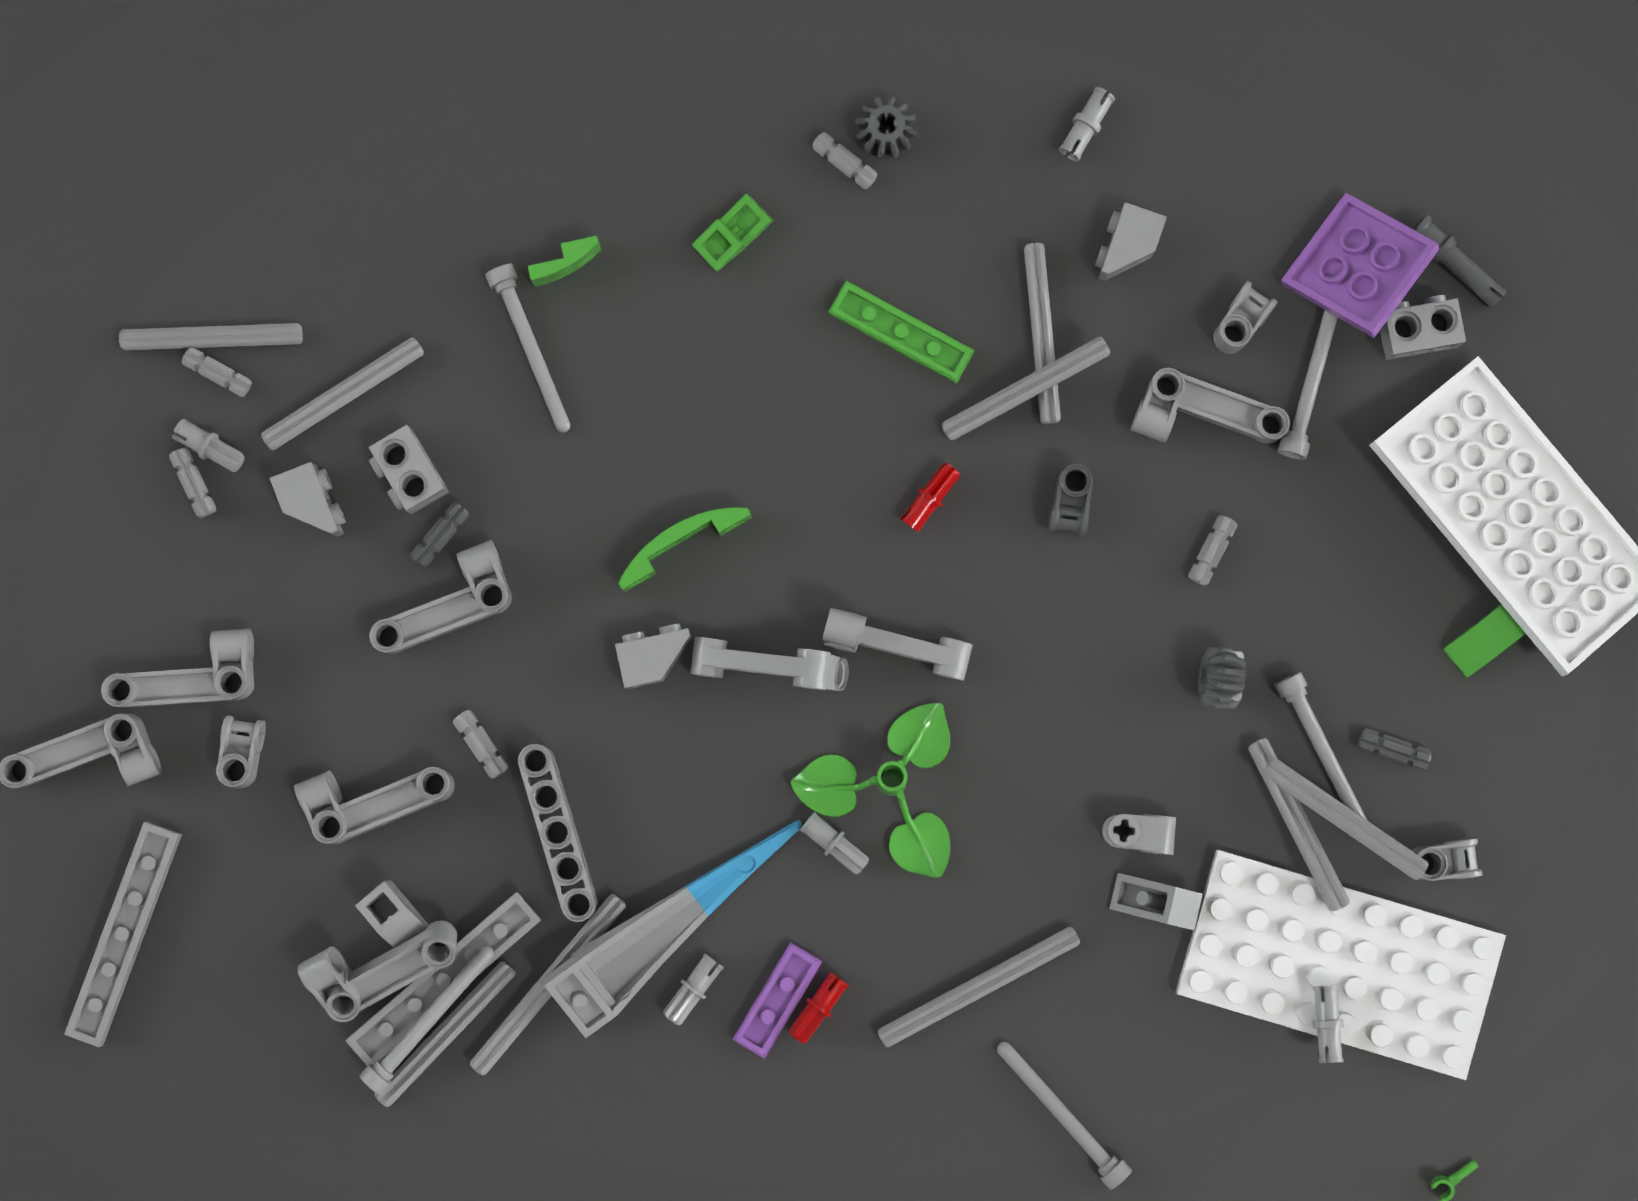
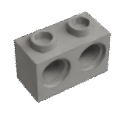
[1380,295,1466,360]
[368,425,449,515]

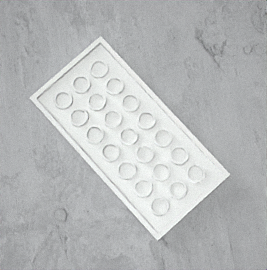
[1369,356,1638,677]
[1175,850,1506,1080]

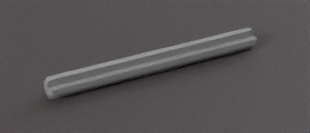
[470,894,626,1076]
[878,927,1080,1047]

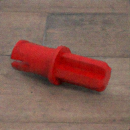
[900,463,960,533]
[789,972,849,1044]

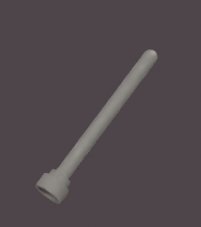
[485,263,570,433]
[1277,310,1338,460]
[1274,672,1368,821]
[359,946,494,1095]
[997,1042,1132,1191]

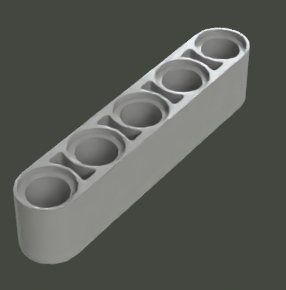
[518,744,598,922]

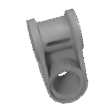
[1213,281,1278,354]
[216,715,266,789]
[1102,814,1176,855]
[1411,838,1483,881]

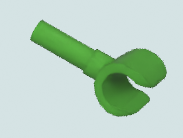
[1430,1160,1479,1201]

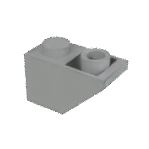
[1095,202,1167,281]
[269,462,346,537]
[615,624,691,689]
[355,880,429,948]

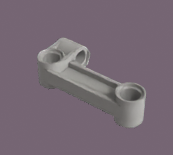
[1130,368,1290,444]
[369,540,512,654]
[822,608,973,681]
[101,628,255,708]
[690,637,849,691]
[0,713,162,788]
[294,767,455,845]
[298,921,457,1022]

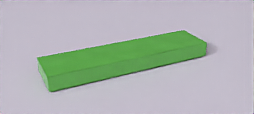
[828,280,975,384]

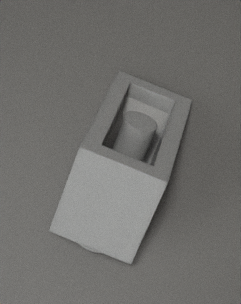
[1109,873,1203,930]

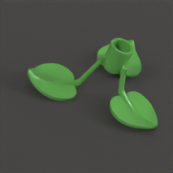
[791,703,950,878]

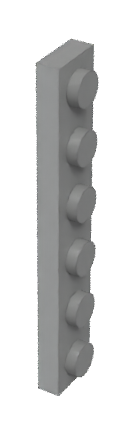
[64,821,182,1047]
[345,891,543,1066]

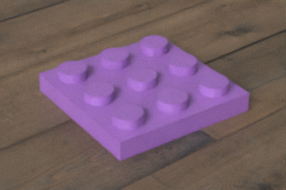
[1281,193,1439,338]

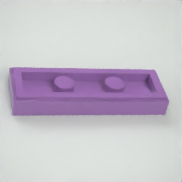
[732,942,822,1059]

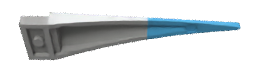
[541,820,802,1038]

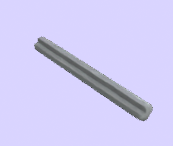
[1024,243,1061,424]
[119,323,303,350]
[261,337,424,450]
[942,337,1110,440]
[1248,738,1349,912]
[1263,758,1429,880]
[375,961,516,1107]

